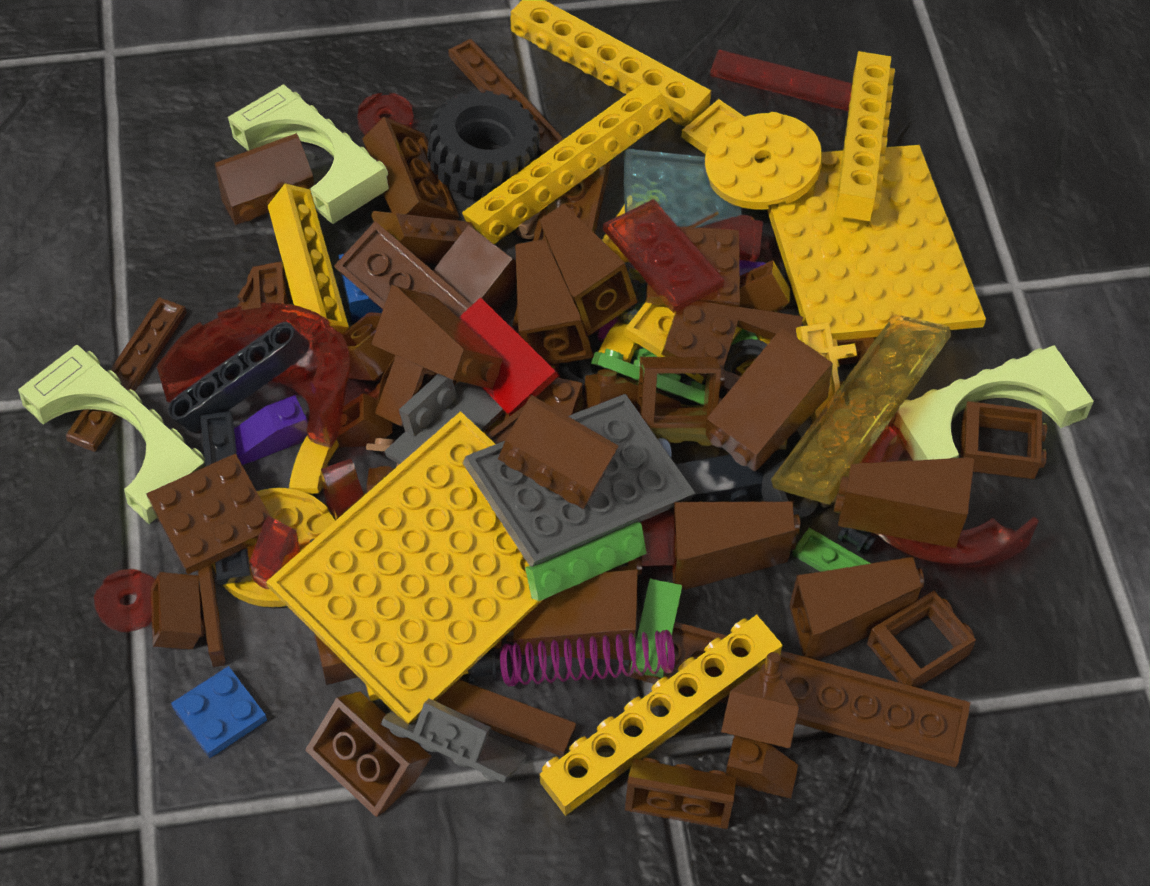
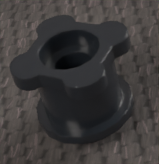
[837,527,879,553]
[468,646,501,683]

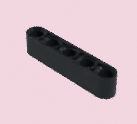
[168,322,310,432]

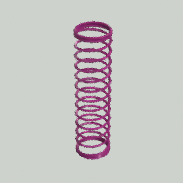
[500,629,675,687]

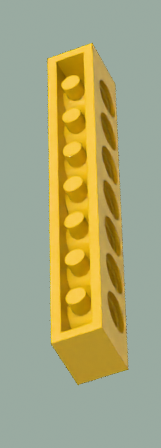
[511,0,711,127]
[835,51,895,221]
[462,83,671,244]
[540,615,782,816]

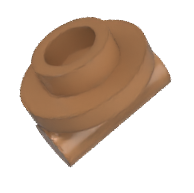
[515,211,541,239]

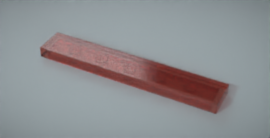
[710,50,852,111]

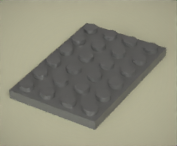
[463,394,695,567]

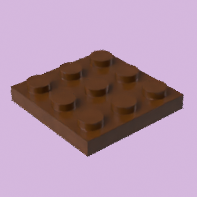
[646,225,740,307]
[146,454,278,575]

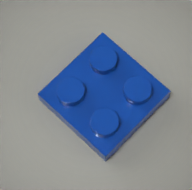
[171,666,267,759]

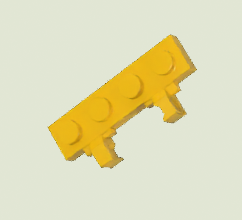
[796,322,868,450]

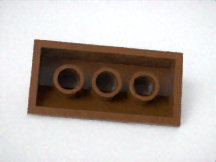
[362,117,460,220]

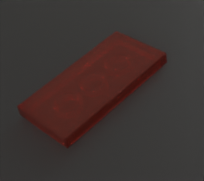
[603,199,725,313]

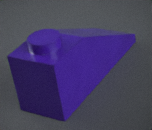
[234,395,309,465]

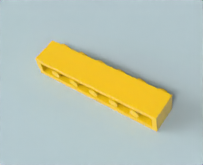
[268,183,349,348]

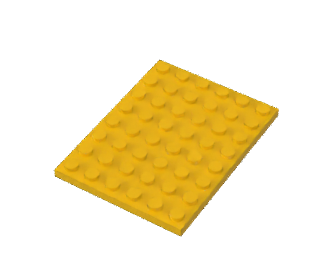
[756,145,986,340]
[266,411,544,724]

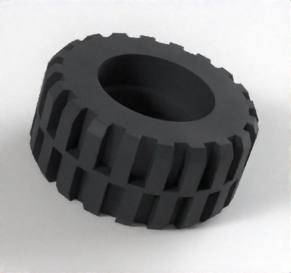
[427,90,540,198]

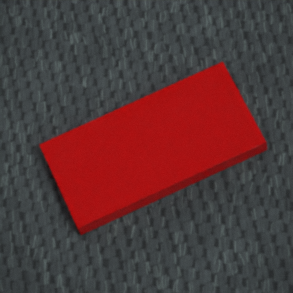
[458,297,559,416]

